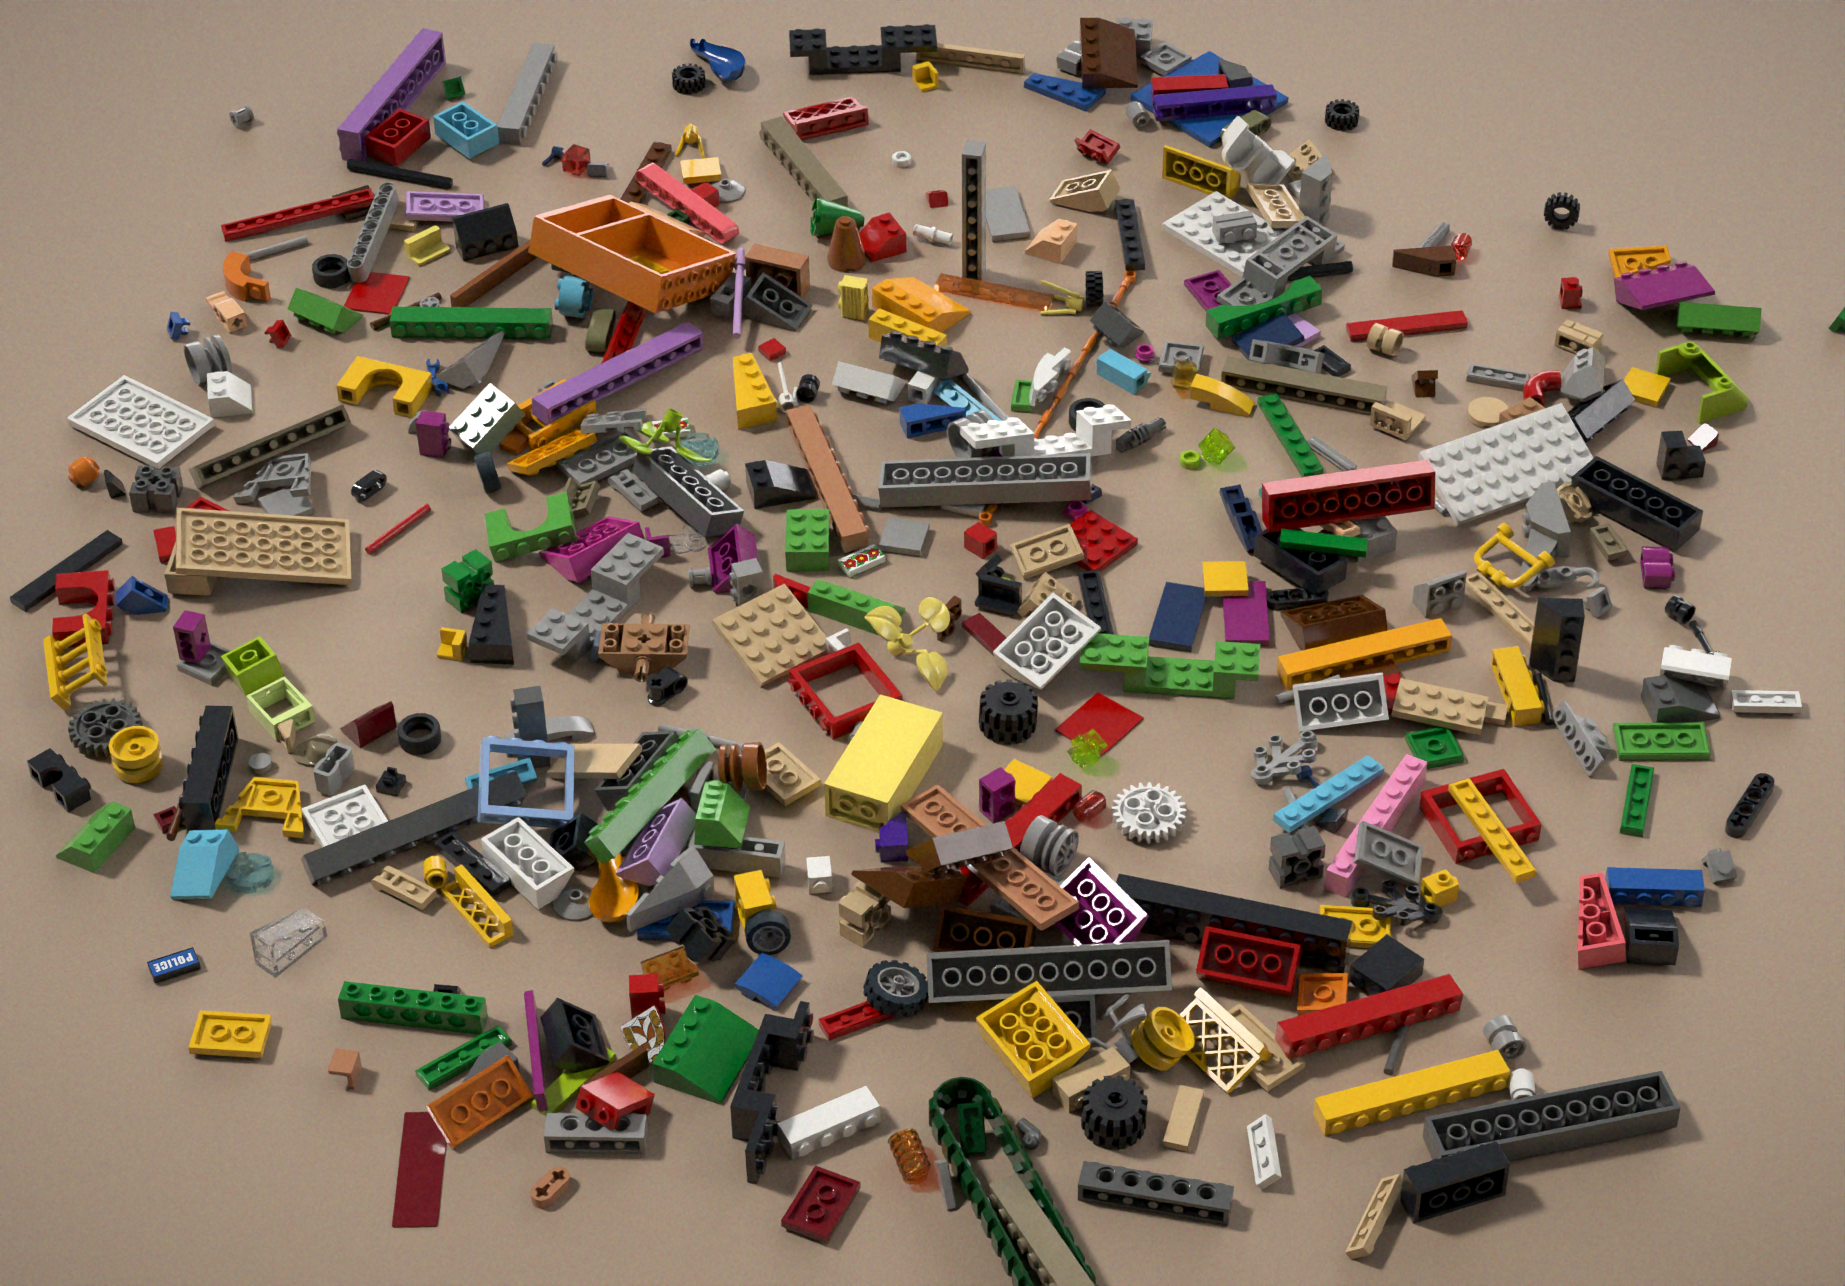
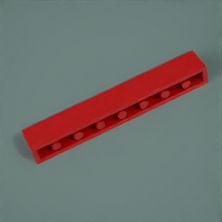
[959,773,1082,907]
[1275,974,1463,1059]

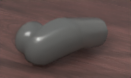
[1016,1118,1041,1150]

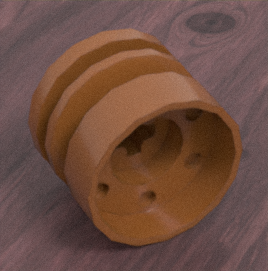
[718,742,767,792]

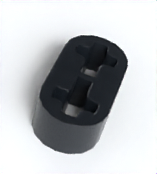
[351,470,387,501]

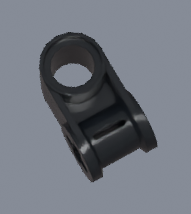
[646,667,688,706]

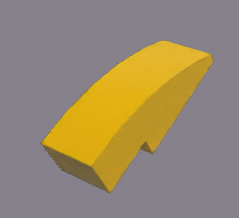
[1190,374,1255,417]

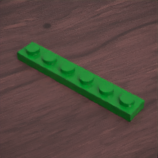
[1257,393,1323,477]

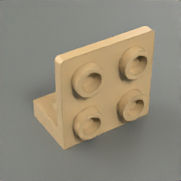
[1287,139,1335,182]
[1370,401,1426,440]
[1017,572,1079,617]

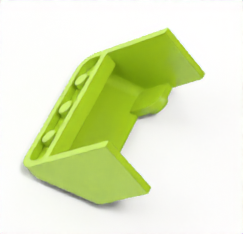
[1655,342,1749,424]

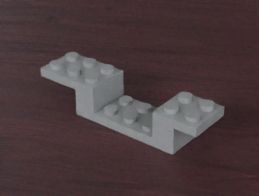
[1217,216,1345,306]
[527,533,664,661]

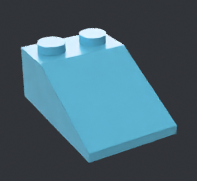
[170,829,240,900]

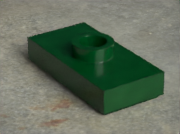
[957,1102,987,1155]

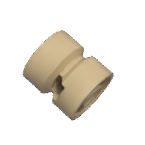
[1367,323,1404,357]

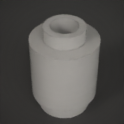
[1126,101,1150,128]

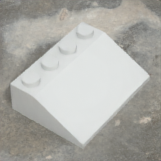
[993,593,1102,690]

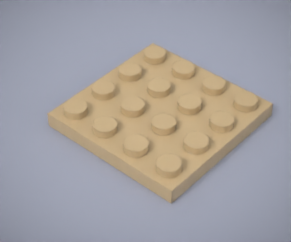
[712,584,827,687]

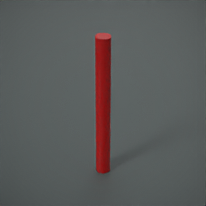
[365,503,431,555]

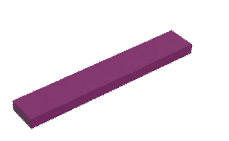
[524,990,548,1112]

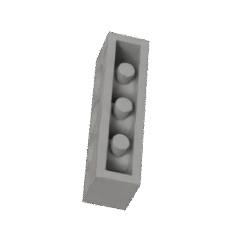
[544,1113,648,1154]

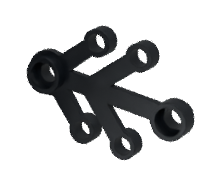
[1351,880,1443,926]

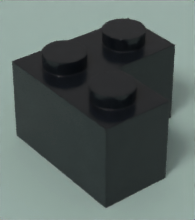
[1656,430,1706,480]

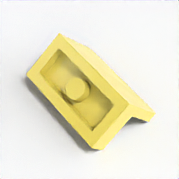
[404,225,450,266]

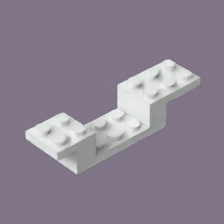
[960,405,1131,457]

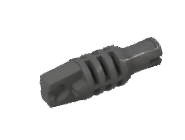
[1116,417,1166,452]

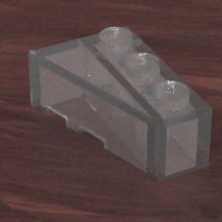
[250,907,327,978]

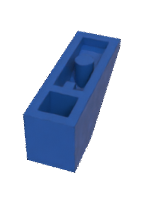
[899,403,966,438]

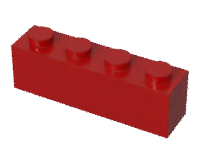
[1151,74,1228,106]

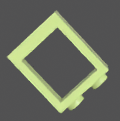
[246,677,315,741]

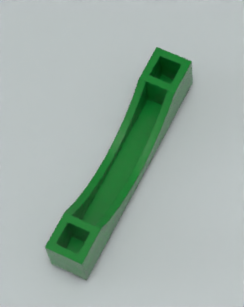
[1206,276,1323,339]

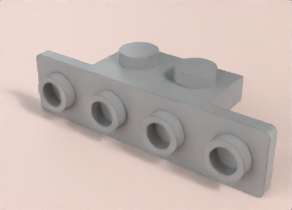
[1552,701,1612,777]

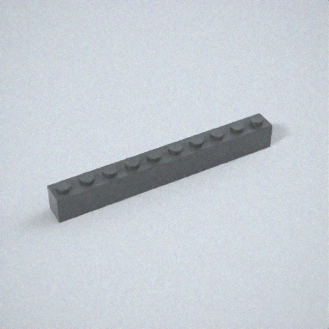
[301,771,527,885]

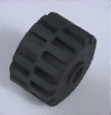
[979,679,1038,745]
[1081,1075,1148,1150]

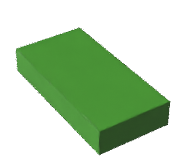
[1011,380,1032,412]

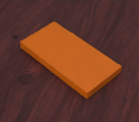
[425,1054,534,1149]

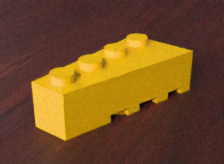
[733,353,777,429]

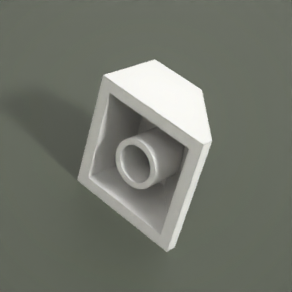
[207,371,252,418]

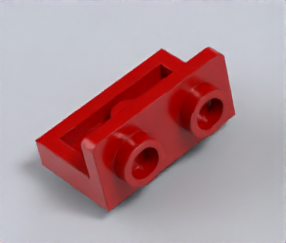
[1074,129,1121,165]

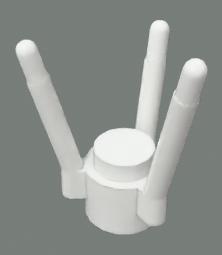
[774,362,798,413]

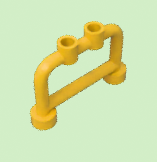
[1473,522,1555,588]

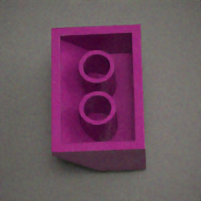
[708,524,759,594]

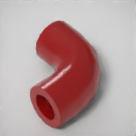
[1523,370,1561,406]

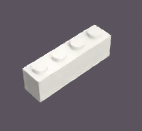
[777,1086,881,1160]

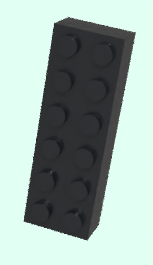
[1571,456,1703,551]
[179,705,239,833]

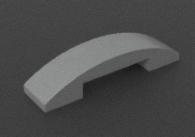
[502,716,594,757]

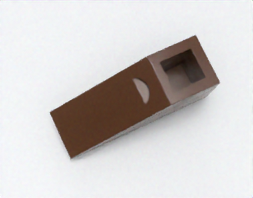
[1392,245,1456,277]

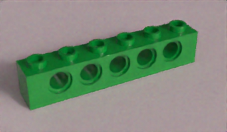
[338,981,488,1035]

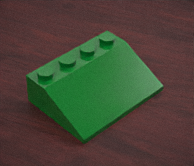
[652,995,759,1105]

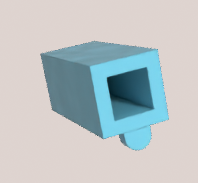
[1096,349,1151,395]

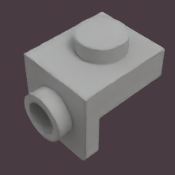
[1701,848,1737,883]

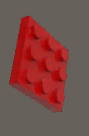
[1070,509,1138,572]

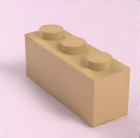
[1052,1047,1130,1113]

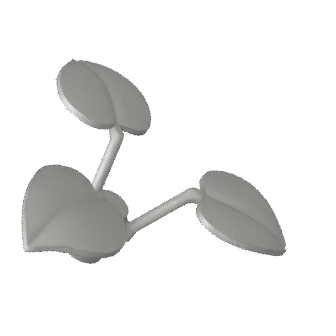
[1087,993,1147,1064]

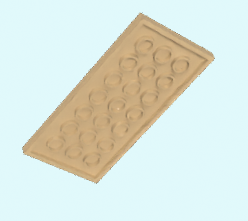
[176,508,351,585]

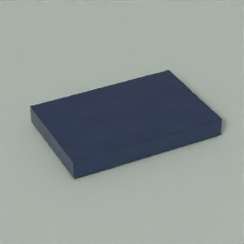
[1232,313,1305,362]

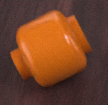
[68,456,100,487]

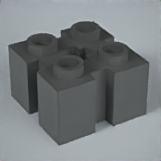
[129,466,183,514]
[1269,826,1326,889]

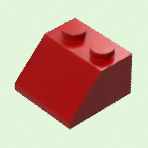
[859,212,907,263]

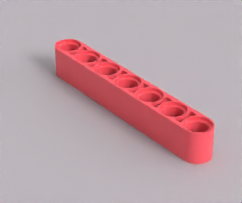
[635,163,739,244]

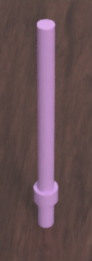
[733,248,746,339]

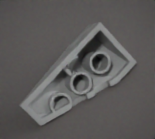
[436,331,504,389]
[626,846,714,932]

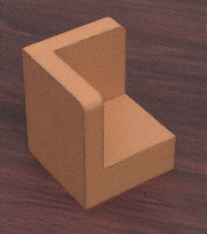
[328,1048,362,1088]

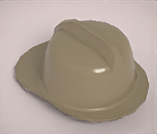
[292,733,338,766]

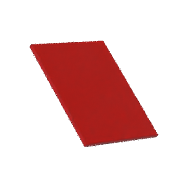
[344,272,410,314]
[1055,692,1144,757]

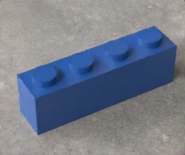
[1605,867,1705,907]

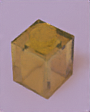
[1170,359,1198,392]

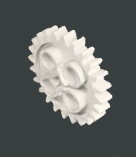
[1112,782,1187,843]

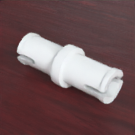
[913,224,954,246]

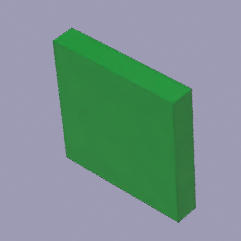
[1405,727,1464,769]

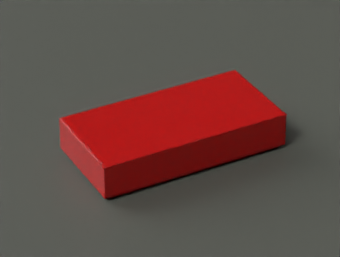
[153,526,176,562]

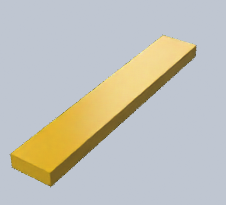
[1448,778,1537,883]

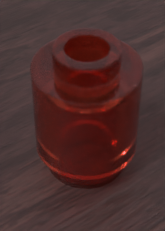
[1451,233,1472,260]
[1073,790,1107,823]

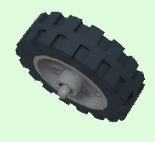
[863,960,928,1018]

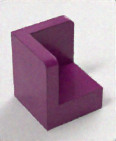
[645,527,671,558]

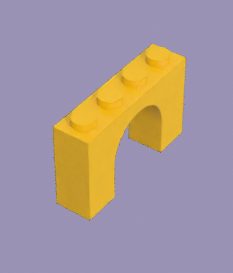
[336,356,433,418]

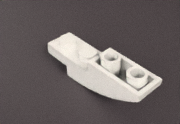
[1029,347,1071,407]

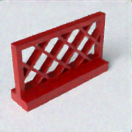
[783,96,869,140]

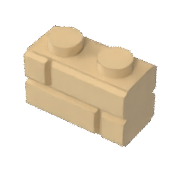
[1554,319,1604,354]

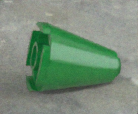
[810,198,865,236]

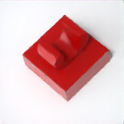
[264,320,292,348]

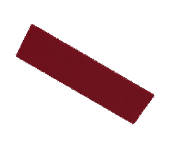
[392,1112,446,1227]

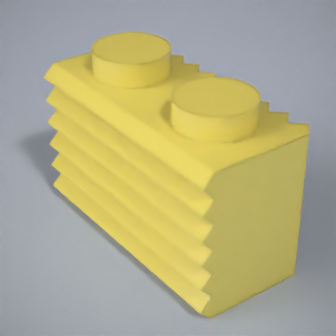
[837,275,869,321]

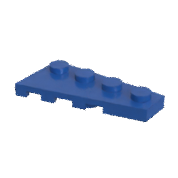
[1024,73,1106,112]

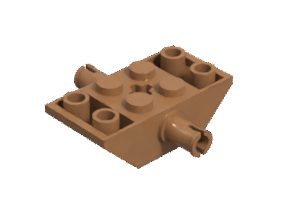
[598,612,690,682]

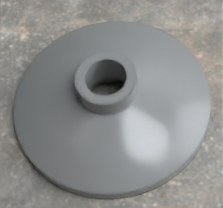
[710,179,745,203]
[553,885,593,921]

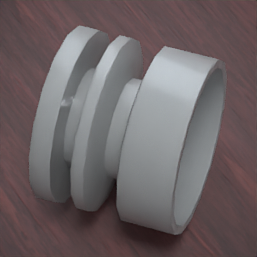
[183,334,232,385]
[947,410,999,458]
[1020,815,1079,876]

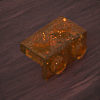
[641,946,699,991]

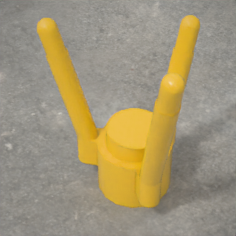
[675,124,705,159]

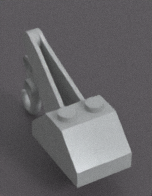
[1518,481,1599,592]

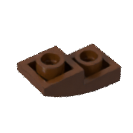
[937,595,962,642]

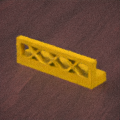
[439,864,514,948]

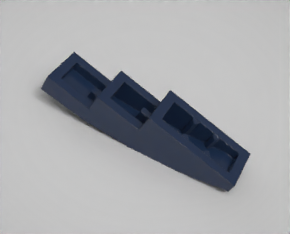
[1219,484,1262,552]

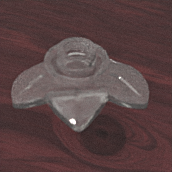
[668,524,706,554]

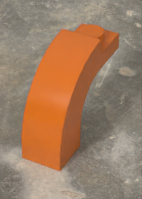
[223,251,271,302]

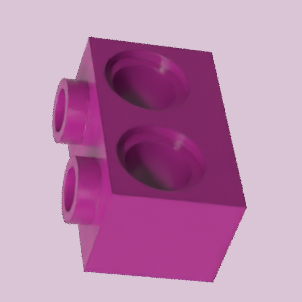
[979,767,1016,824]

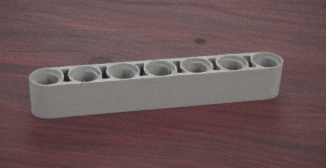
[347,182,399,283]

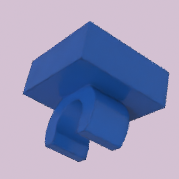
[167,312,191,340]

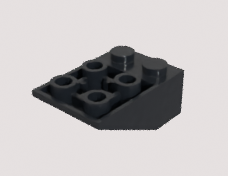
[1624,907,1679,966]

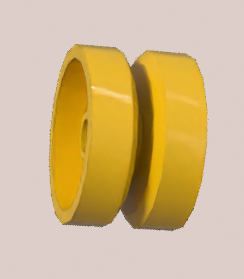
[109,726,164,783]
[1131,1007,1195,1071]

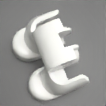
[1222,116,1295,184]

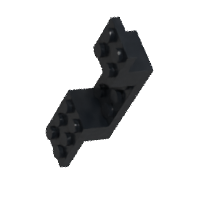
[789,24,937,75]
[730,1001,814,1184]

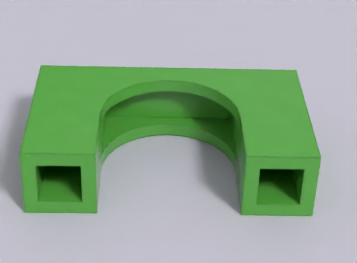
[485,492,577,562]

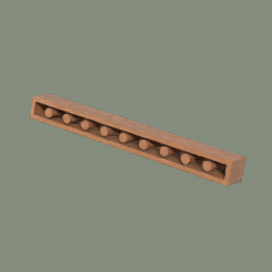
[786,405,871,553]

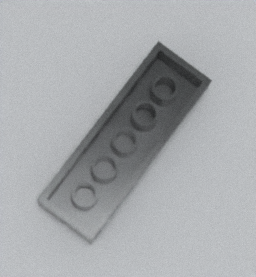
[632,446,744,537]

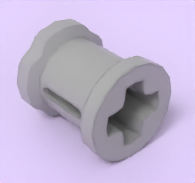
[229,105,254,127]
[688,566,711,587]

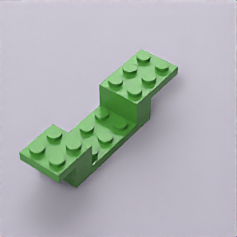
[1079,634,1260,699]

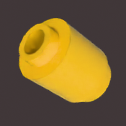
[423,856,448,889]

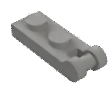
[608,469,659,512]

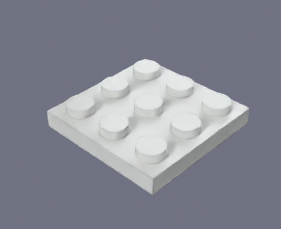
[301,784,388,847]

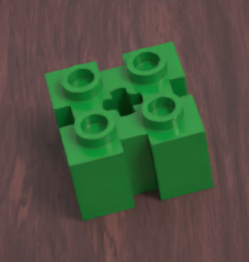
[441,549,494,613]

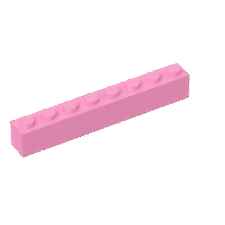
[1325,754,1427,898]

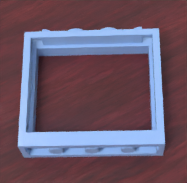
[478,736,574,829]

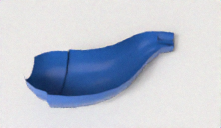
[690,39,746,81]

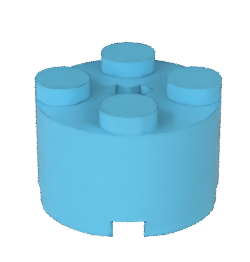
[555,276,593,318]

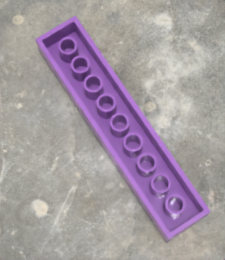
[337,28,446,161]

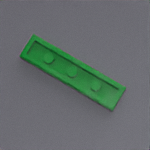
[1279,529,1368,558]
[1620,764,1654,837]
[415,1025,512,1091]

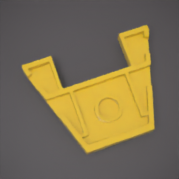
[215,777,304,838]

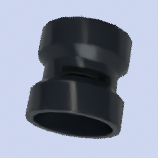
[796,374,820,403]
[1665,594,1696,624]

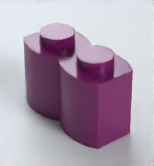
[1640,546,1675,588]

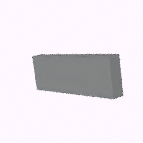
[1466,363,1531,391]

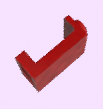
[575,1071,655,1130]

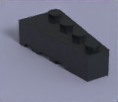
[468,584,514,665]

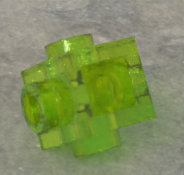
[1198,427,1236,465]
[1066,728,1107,768]

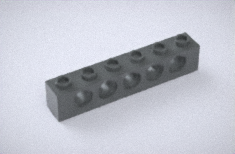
[1077,1161,1234,1226]

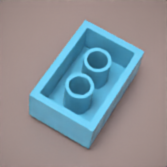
[433,101,499,159]

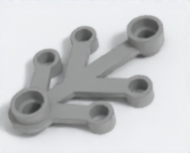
[1251,730,1318,785]

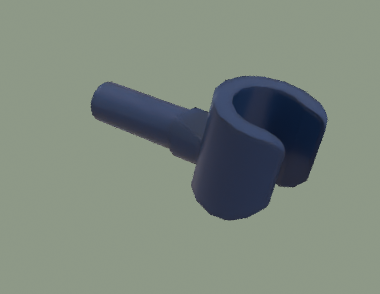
[542,146,565,166]
[1296,765,1320,788]

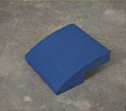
[734,953,803,1011]

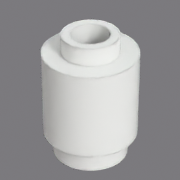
[705,469,731,491]
[1509,1069,1536,1100]

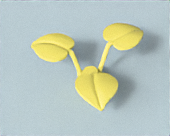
[864,597,950,691]

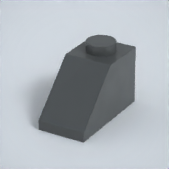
[1218,59,1253,88]

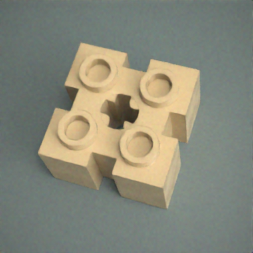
[838,881,891,948]

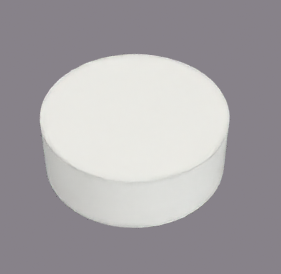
[892,151,911,168]

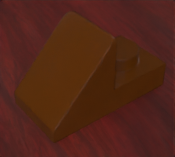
[1412,370,1438,397]

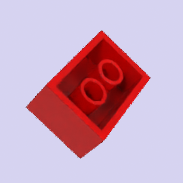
[364,108,431,166]

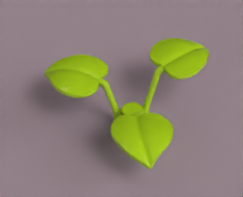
[619,408,712,463]

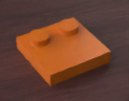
[1297,973,1349,1016]

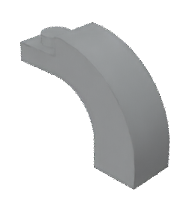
[1249,339,1324,373]

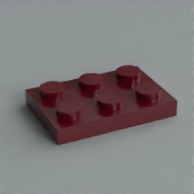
[781,1165,861,1244]

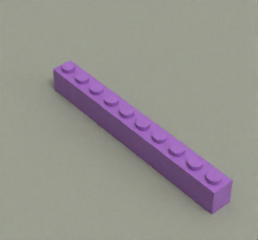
[532,322,703,425]

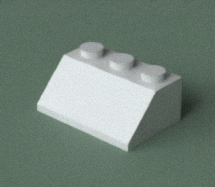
[832,361,906,404]
[1659,645,1732,688]

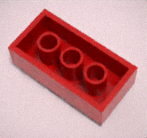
[1195,926,1302,997]

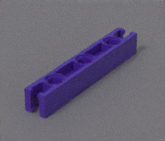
[1153,84,1277,121]

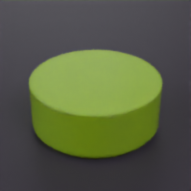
[1180,450,1201,469]

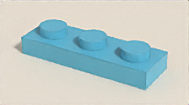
[464,758,537,789]

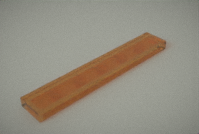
[935,273,1054,311]

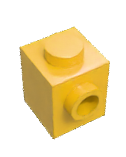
[1420,869,1459,907]

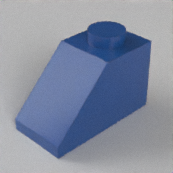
[116,576,168,615]

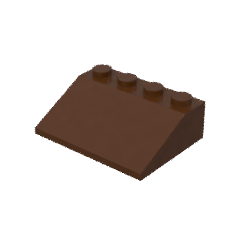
[1079,17,1138,89]
[1280,595,1388,650]
[851,865,968,908]

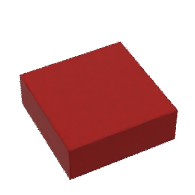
[758,338,786,361]

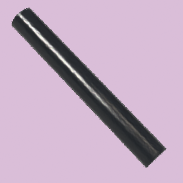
[1533,672,1554,725]

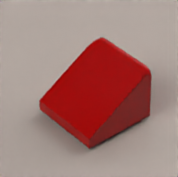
[925,190,948,208]

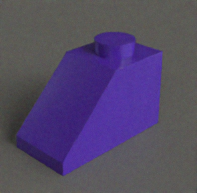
[875,812,909,862]

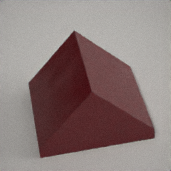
[340,701,397,749]

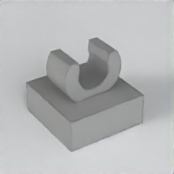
[1583,587,1613,617]

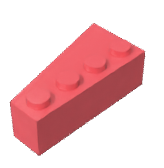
[1578,872,1626,970]

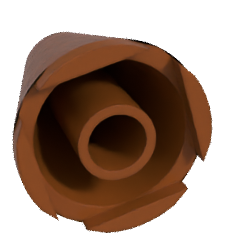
[827,216,866,272]

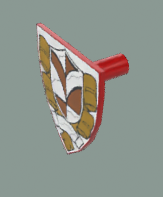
[619,1005,666,1064]

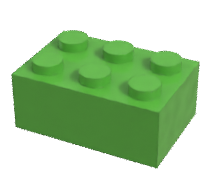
[785,509,830,571]

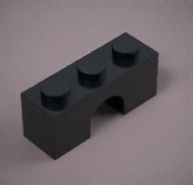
[27,748,91,812]

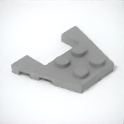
[580,407,648,434]
[233,453,311,504]

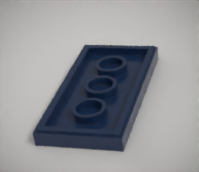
[1149,582,1208,652]

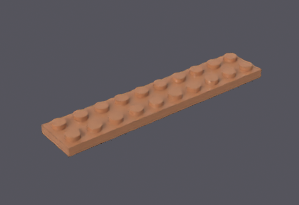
[901,784,1079,931]

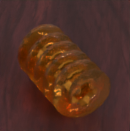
[888,1128,931,1185]

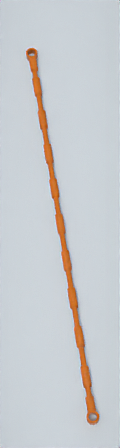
[979,271,1136,526]

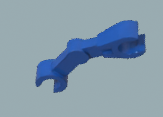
[426,358,449,397]

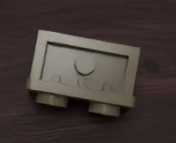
[563,477,600,518]

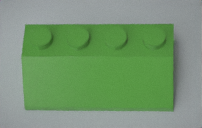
[1676,302,1762,337]
[808,579,905,635]
[694,780,750,848]

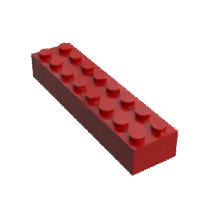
[1262,460,1436,533]

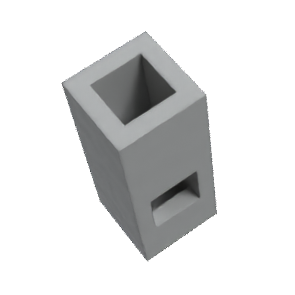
[710,272,751,319]

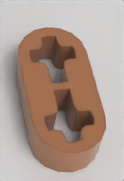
[530,1167,571,1209]

